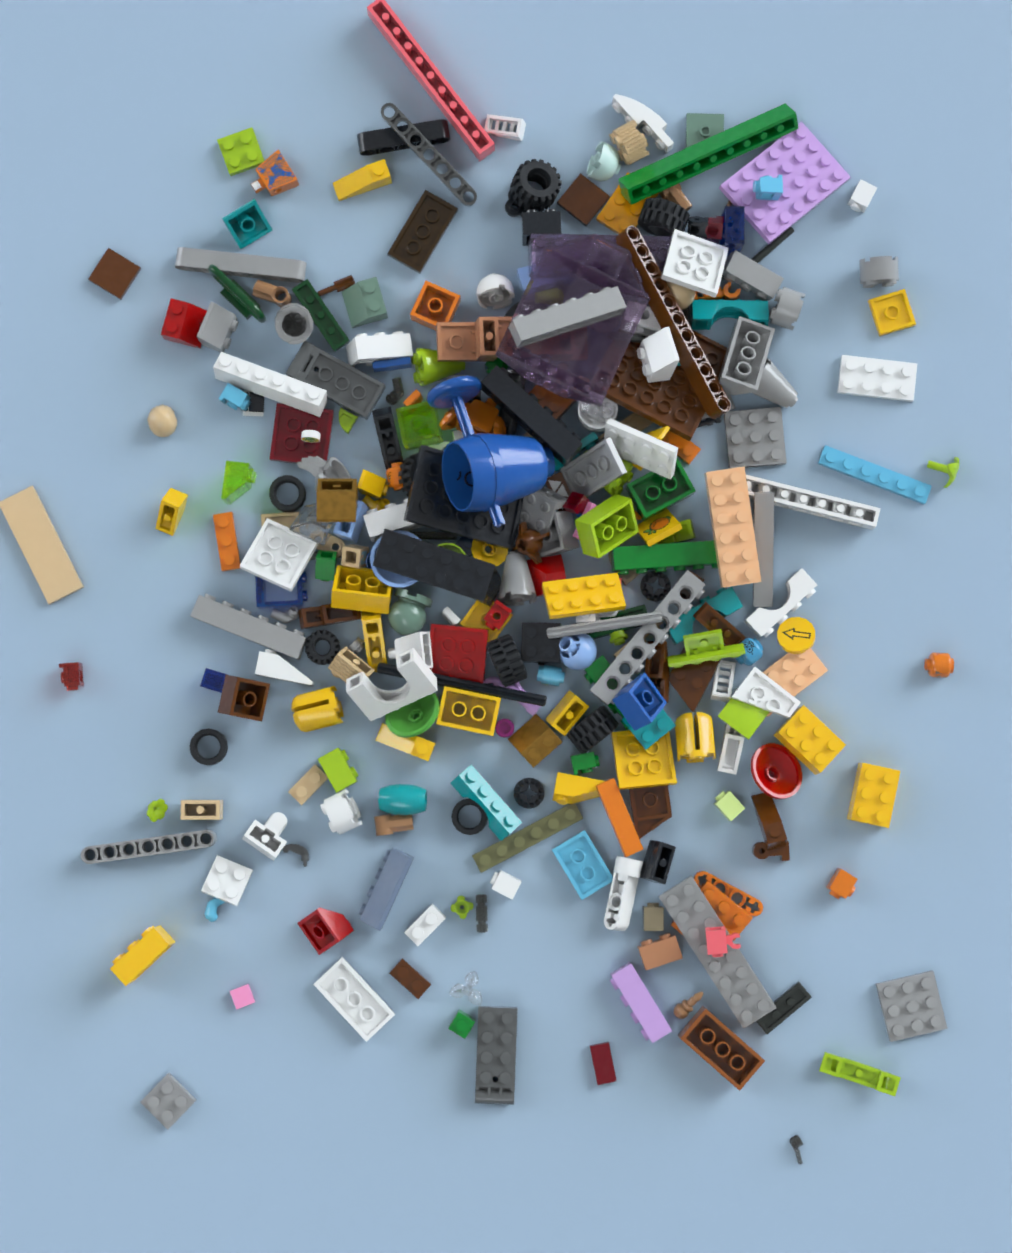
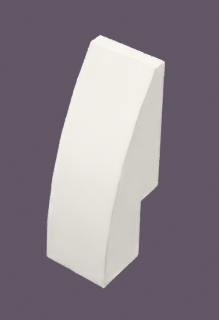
[717,724,745,775]

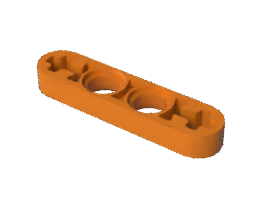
[694,871,763,916]

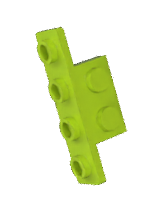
[667,629,745,668]

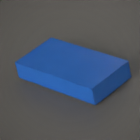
[372,357,412,373]

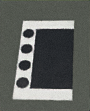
[243,389,265,417]

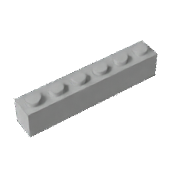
[508,286,627,348]
[190,594,307,660]

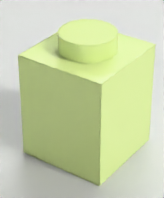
[713,791,745,821]

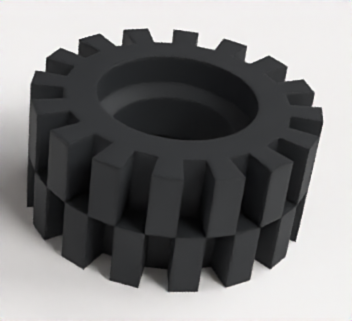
[305,630,340,665]

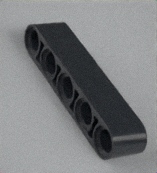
[357,119,450,156]

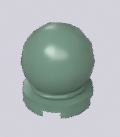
[388,588,433,636]

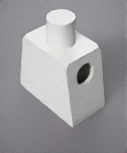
[388,631,433,668]

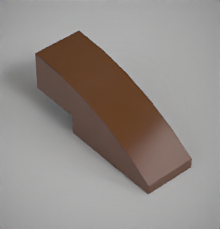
[298,604,361,629]
[645,641,669,703]

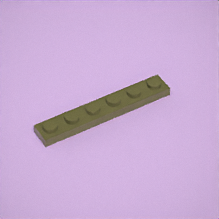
[472,803,583,873]

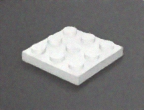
[661,229,729,298]
[240,518,319,592]

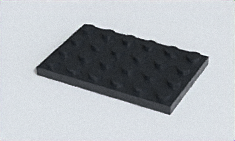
[404,445,524,550]

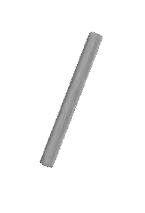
[547,611,662,639]

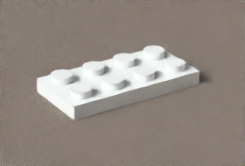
[837,355,917,402]
[604,418,678,480]
[313,957,395,1042]

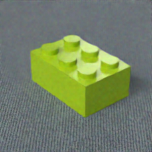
[575,494,639,559]

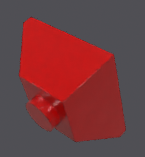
[527,554,566,597]
[297,907,354,955]

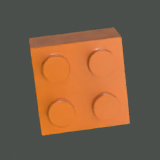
[410,280,461,331]

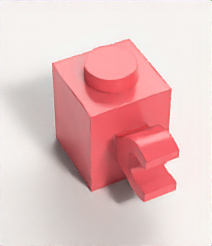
[705,926,741,957]

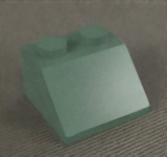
[342,277,388,328]

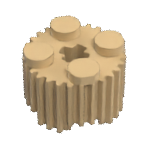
[609,120,649,165]

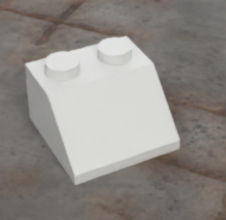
[637,327,679,383]

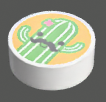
[301,430,321,443]

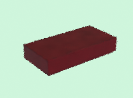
[589,1042,617,1085]

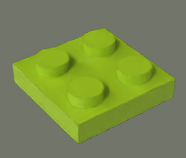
[217,127,265,176]

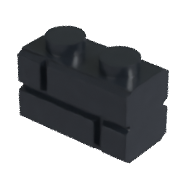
[640,840,676,884]

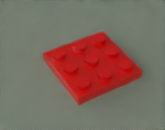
[429,623,489,683]

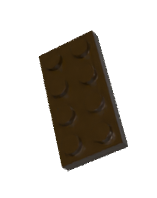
[387,190,458,274]

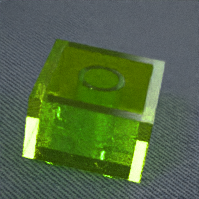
[396,401,444,451]

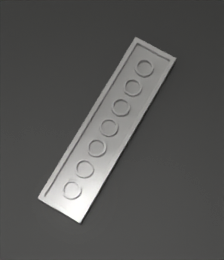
[659,875,776,1029]

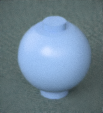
[559,634,597,670]

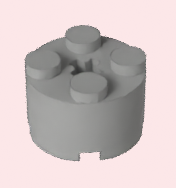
[859,256,899,288]
[769,287,805,330]

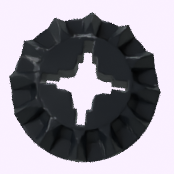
[640,571,671,602]
[514,778,544,809]

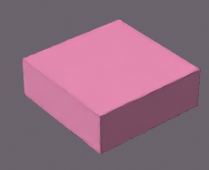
[230,984,255,1010]

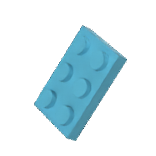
[552,830,613,900]

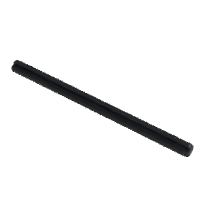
[377,663,547,706]

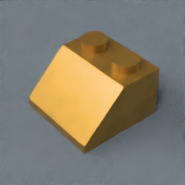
[508,714,562,768]

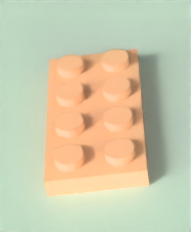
[762,648,828,717]

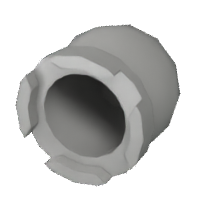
[275,303,313,344]

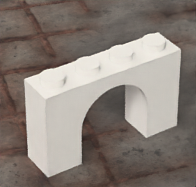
[346,648,438,721]

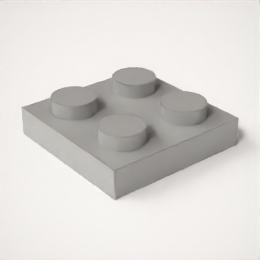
[140,1073,196,1130]

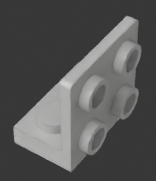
[519,486,567,535]

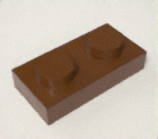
[389,958,431,999]

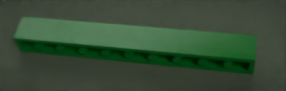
[618,103,798,205]

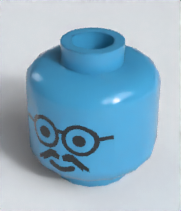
[735,638,764,666]

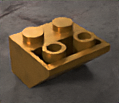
[317,478,358,522]

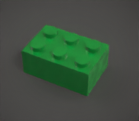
[626,458,696,521]

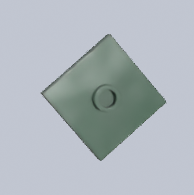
[686,113,724,148]

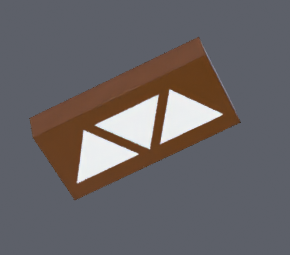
[545,472,571,511]

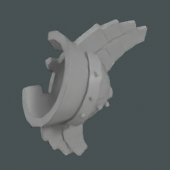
[297,456,352,492]

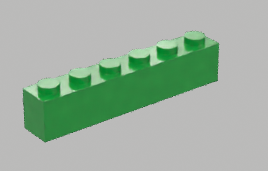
[610,540,718,575]

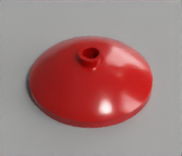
[751,743,802,799]

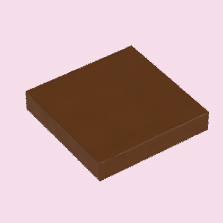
[557,173,610,226]
[88,248,141,300]

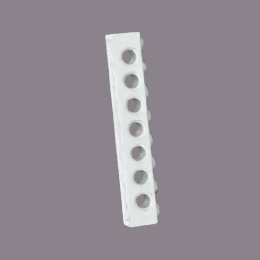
[746,475,881,530]

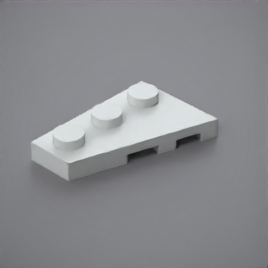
[731,667,801,718]

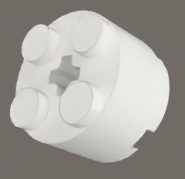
[321,789,362,835]

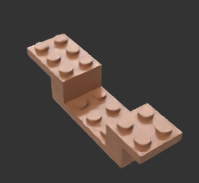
[436,317,588,362]

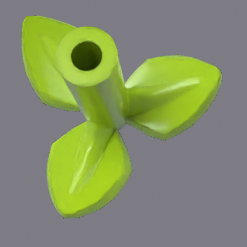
[927,457,960,488]

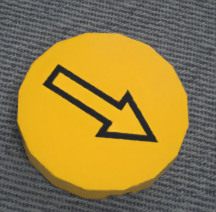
[777,617,815,654]

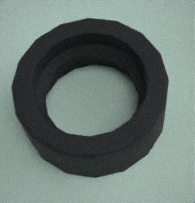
[269,475,306,512]
[189,728,228,765]
[451,798,488,835]

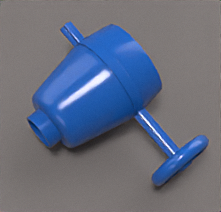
[426,375,555,527]

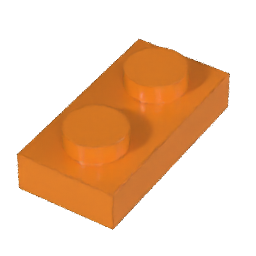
[662,431,701,465]

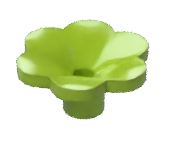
[146,798,168,822]

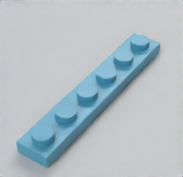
[817,445,932,504]

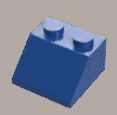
[612,672,667,731]

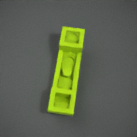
[819,1052,901,1096]

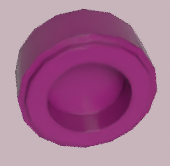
[495,718,514,738]

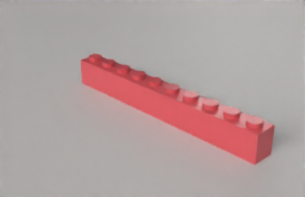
[367,0,495,161]

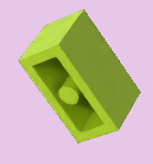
[318,748,359,793]

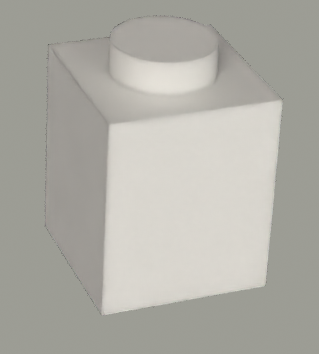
[847,179,877,213]

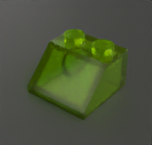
[221,461,256,505]

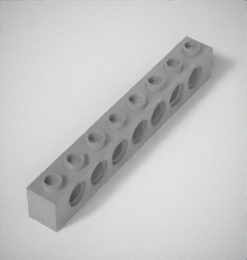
[589,570,706,706]

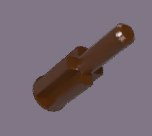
[317,275,355,296]

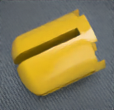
[291,686,344,732]
[675,712,716,763]

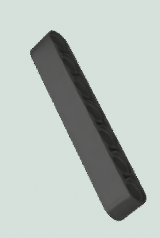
[381,103,477,206]

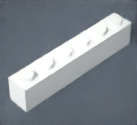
[213,352,328,417]

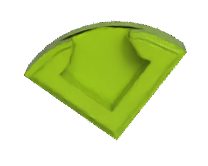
[338,408,358,434]

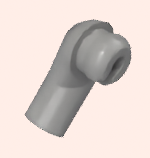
[270,606,299,623]

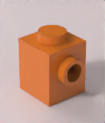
[826,868,858,900]

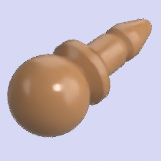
[674,991,704,1019]

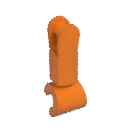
[694,282,741,300]

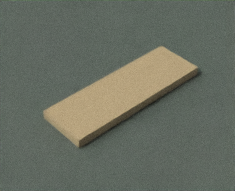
[0,486,84,605]

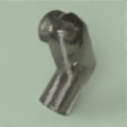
[386,378,404,405]

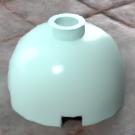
[587,141,621,181]

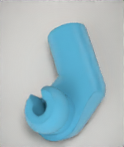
[204,898,225,922]

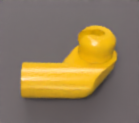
[362,495,390,511]

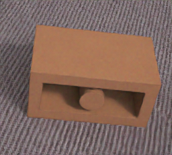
[637,932,683,970]

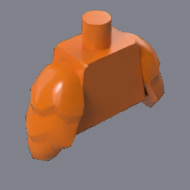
[439,398,507,435]

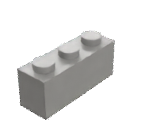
[722,250,784,301]

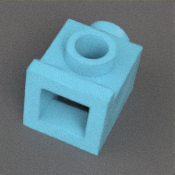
[753,174,783,200]
[218,383,251,411]

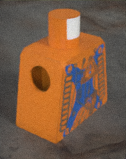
[251,150,299,196]

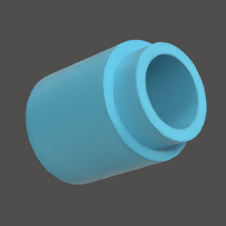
[536,665,565,687]

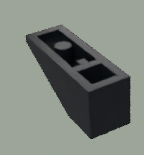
[372,406,404,470]

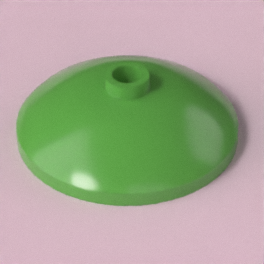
[385,693,440,738]

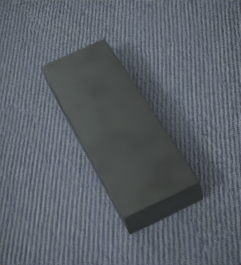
[756,981,812,1034]

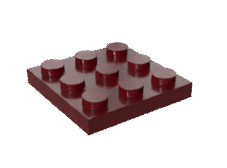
[270,403,334,464]

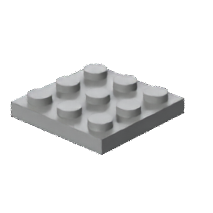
[724,407,787,469]
[875,970,947,1042]

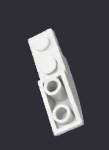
[612,94,674,153]

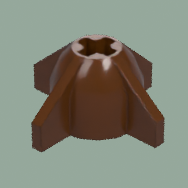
[511,522,550,564]

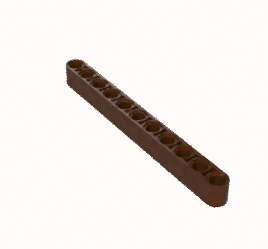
[616,226,731,419]

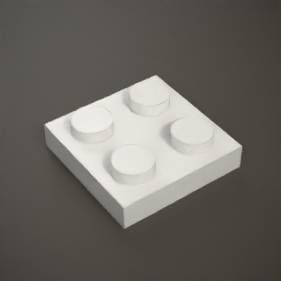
[201,855,253,906]

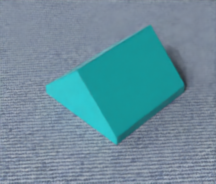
[222,199,272,249]

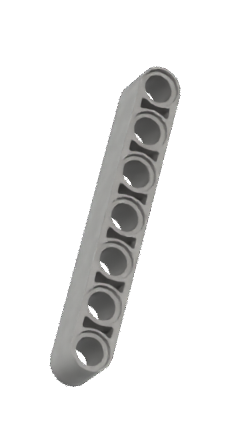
[175,247,307,283]
[81,830,217,864]

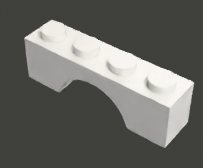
[744,568,817,638]

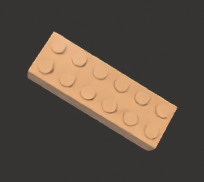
[704,466,761,588]

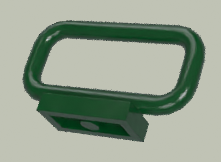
[208,264,266,323]

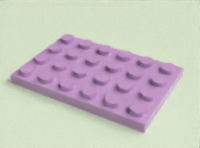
[719,121,851,245]

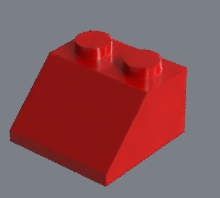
[161,298,207,349]

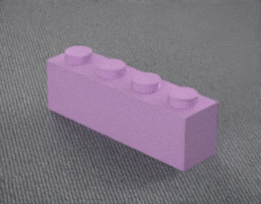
[610,962,672,1043]

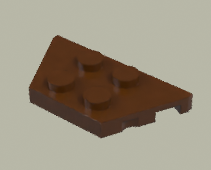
[669,645,726,712]
[629,785,672,839]

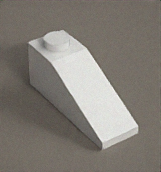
[255,649,314,686]

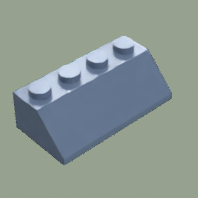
[359,848,414,931]

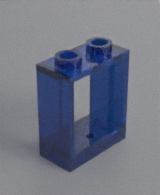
[719,206,745,256]
[255,571,308,609]

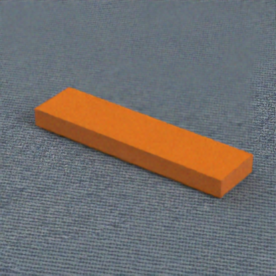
[595,778,643,857]

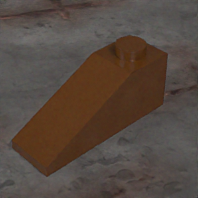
[751,793,787,851]

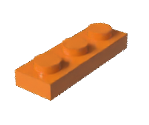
[213,512,241,572]

